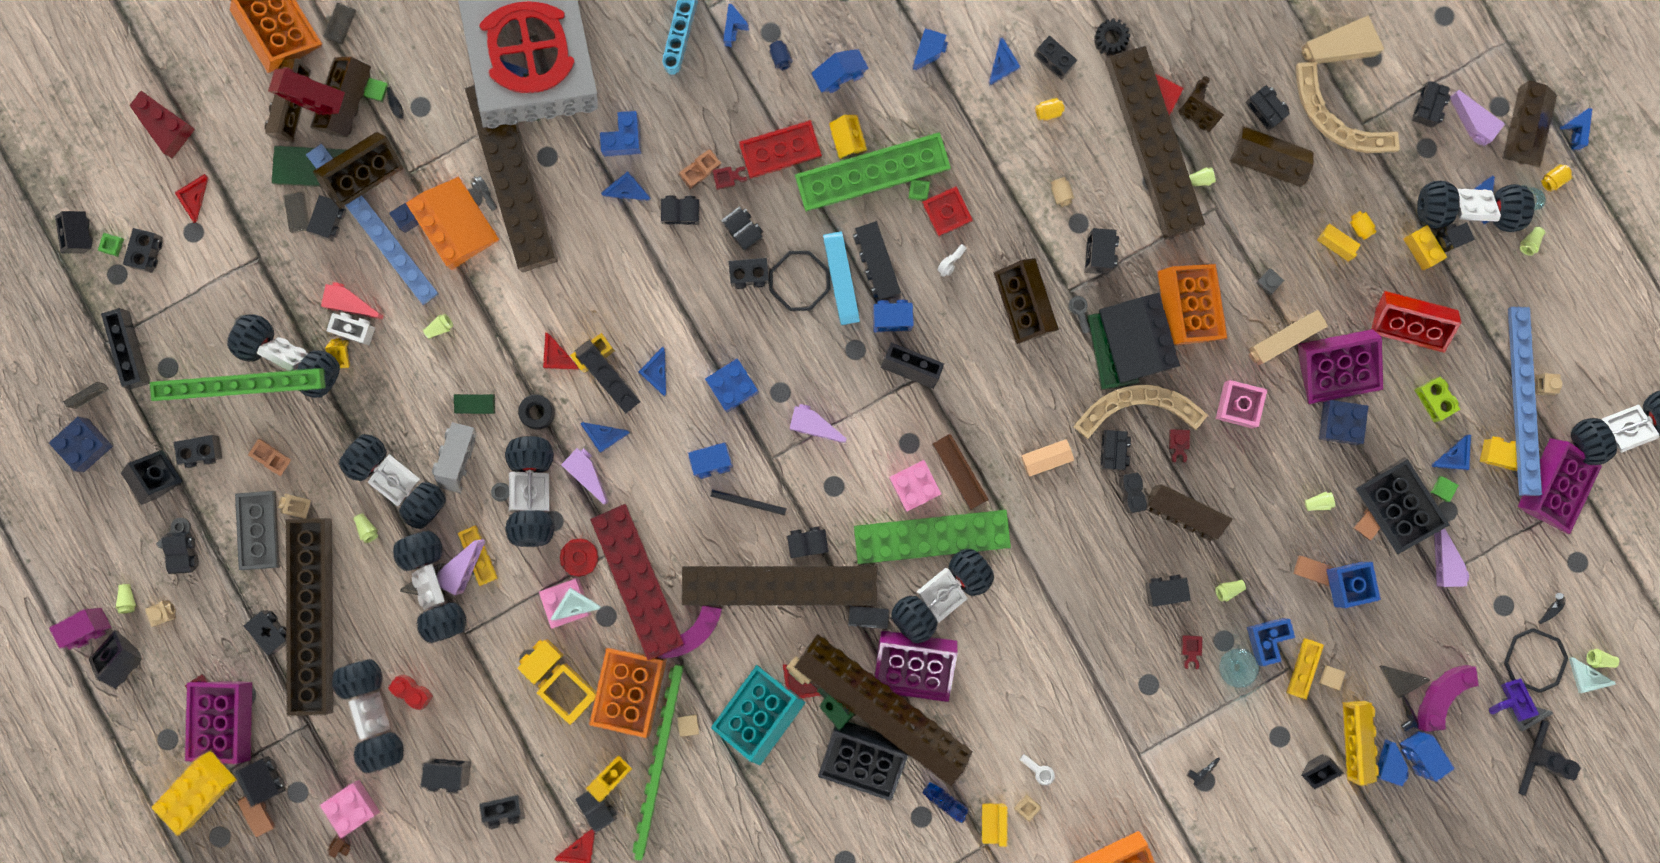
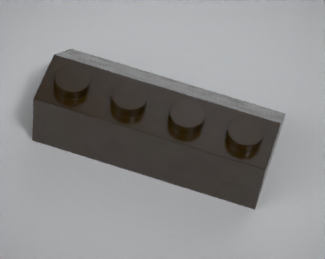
[310,57,371,137]
[264,58,311,143]
[1502,80,1557,167]
[1230,126,1314,187]
[313,132,404,209]
[993,258,1059,344]
[1147,484,1233,541]

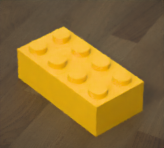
[151,751,237,836]

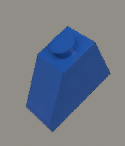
[913,28,948,70]
[1376,739,1408,787]

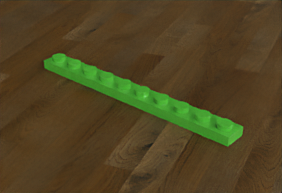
[150,369,325,401]
[632,664,684,861]

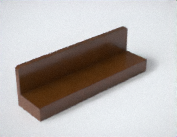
[932,433,989,510]

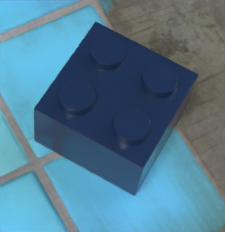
[1318,400,1368,445]
[49,417,113,472]

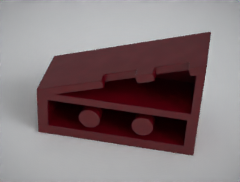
[268,67,345,115]
[129,91,195,159]

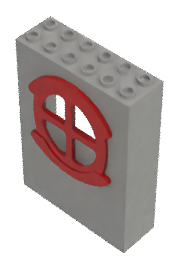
[458,0,598,128]

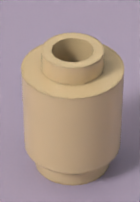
[1051,177,1075,207]
[786,656,811,685]

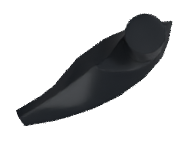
[387,87,404,120]
[1538,593,1566,624]
[1401,695,1419,732]
[1186,757,1220,786]

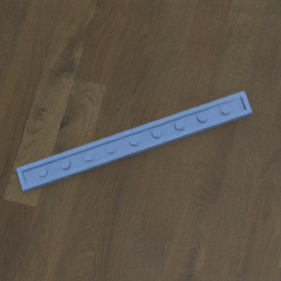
[306,144,438,305]
[1508,307,1542,496]

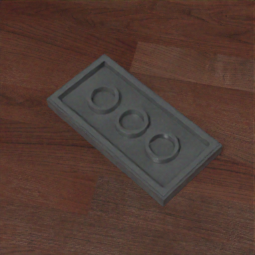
[235,491,280,571]

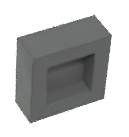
[1256,268,1285,295]

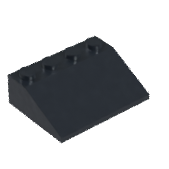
[1099,293,1180,383]
[1355,457,1450,555]
[818,722,909,801]

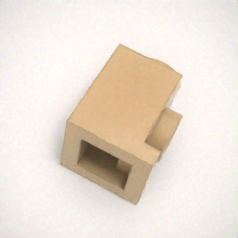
[1535,373,1562,396]

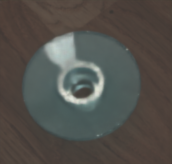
[1219,649,1259,688]

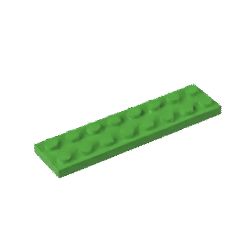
[795,132,951,212]
[854,510,1011,564]

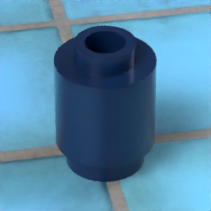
[769,40,793,71]

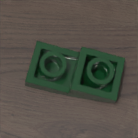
[454,394,495,414]

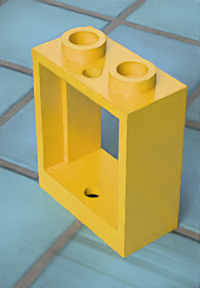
[537,663,597,725]

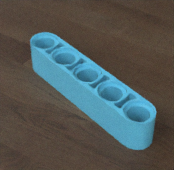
[662,0,698,75]
[823,231,860,325]

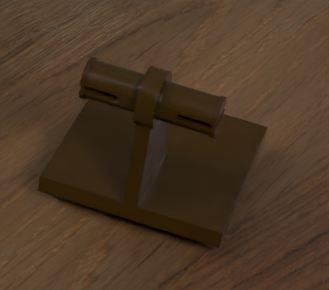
[1178,76,1224,133]

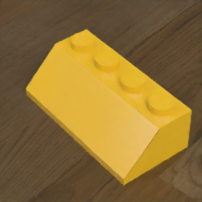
[1342,701,1379,785]

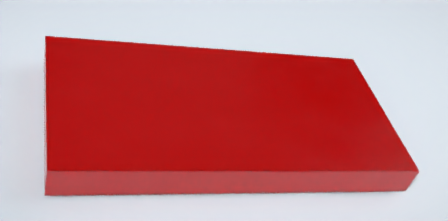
[739,120,822,179]

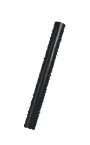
[710,489,787,516]
[1518,720,1550,796]

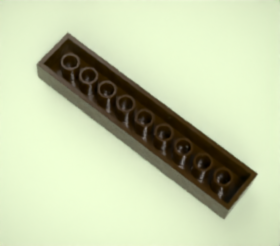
[1106,45,1205,240]
[465,85,559,273]
[286,518,333,716]
[682,566,877,606]
[794,634,973,787]

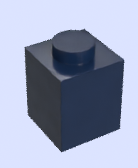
[389,203,419,233]

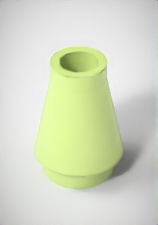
[1189,167,1216,186]
[1520,227,1545,256]
[423,314,453,339]
[1305,492,1335,511]
[353,513,378,543]
[1215,580,1246,602]
[115,584,136,614]
[1586,649,1619,668]

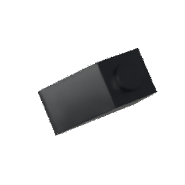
[1301,754,1344,790]

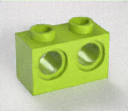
[1414,376,1461,422]

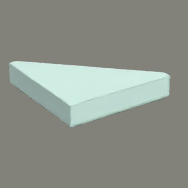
[551,588,601,620]
[1569,657,1616,693]

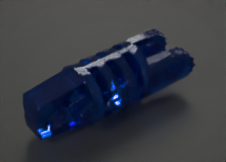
[922,782,969,823]

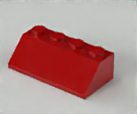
[1371,291,1461,353]

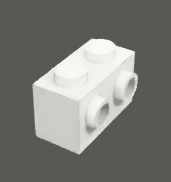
[326,312,375,345]

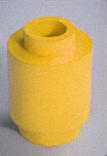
[1035,98,1065,121]
[1541,164,1572,192]
[1349,211,1377,240]

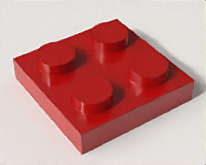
[922,186,973,237]

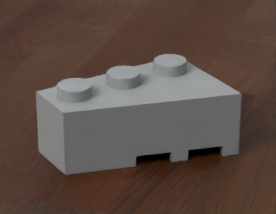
[432,422,477,493]

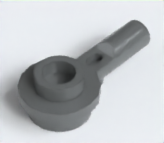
[471,176,498,212]
[1068,296,1090,334]
[491,483,509,502]
[156,517,191,549]

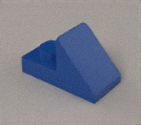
[723,4,749,47]
[1560,108,1592,150]

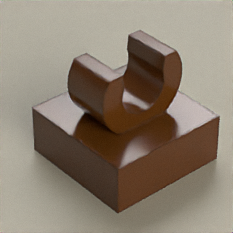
[328,833,351,859]

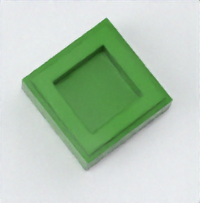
[364,78,388,102]
[908,180,930,201]
[98,233,124,257]
[1431,476,1459,502]

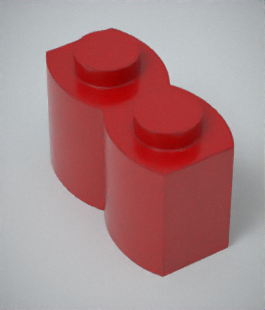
[388,674,433,710]

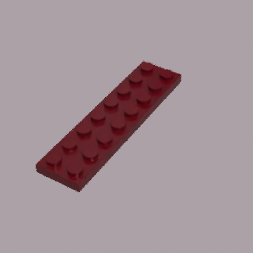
[590,504,685,661]

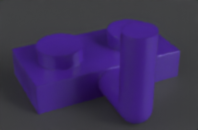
[1489,678,1539,722]

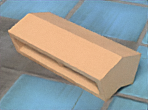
[1022,439,1074,477]

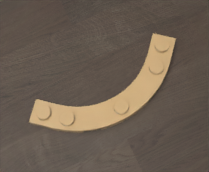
[1296,62,1400,153]
[1073,385,1208,439]

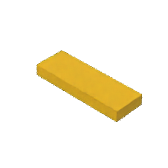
[457,525,498,586]
[1286,638,1324,700]

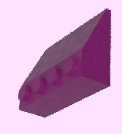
[1298,329,1383,404]
[1518,438,1602,534]
[874,630,958,702]
[185,681,253,764]

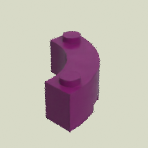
[657,606,723,658]
[1417,665,1479,732]

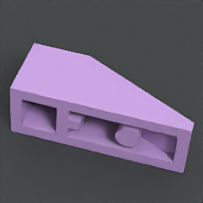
[1450,90,1505,146]
[790,404,847,443]
[561,448,608,505]
[1434,529,1469,587]
[437,539,485,595]

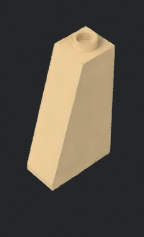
[1302,15,1384,64]
[1249,310,1328,365]

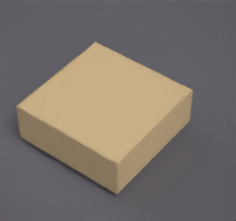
[1319,665,1346,690]
[677,714,699,737]
[1014,793,1042,822]

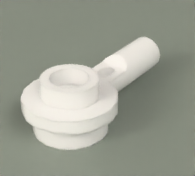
[938,244,966,277]
[1020,754,1055,785]

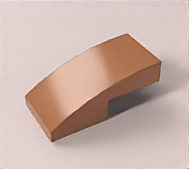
[679,149,722,189]
[248,438,291,476]
[1354,508,1380,541]
[1293,556,1334,586]
[238,796,275,837]

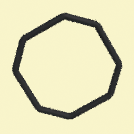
[769,251,830,311]
[1504,628,1568,693]

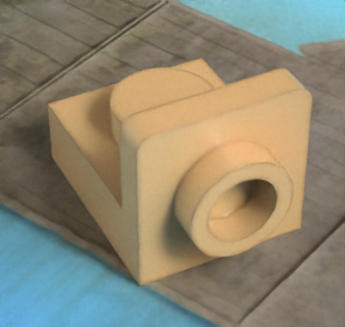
[278,493,311,519]
[145,600,176,627]

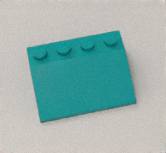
[711,665,806,766]

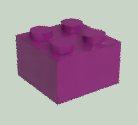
[49,608,112,650]

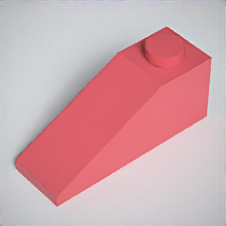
[321,282,383,320]

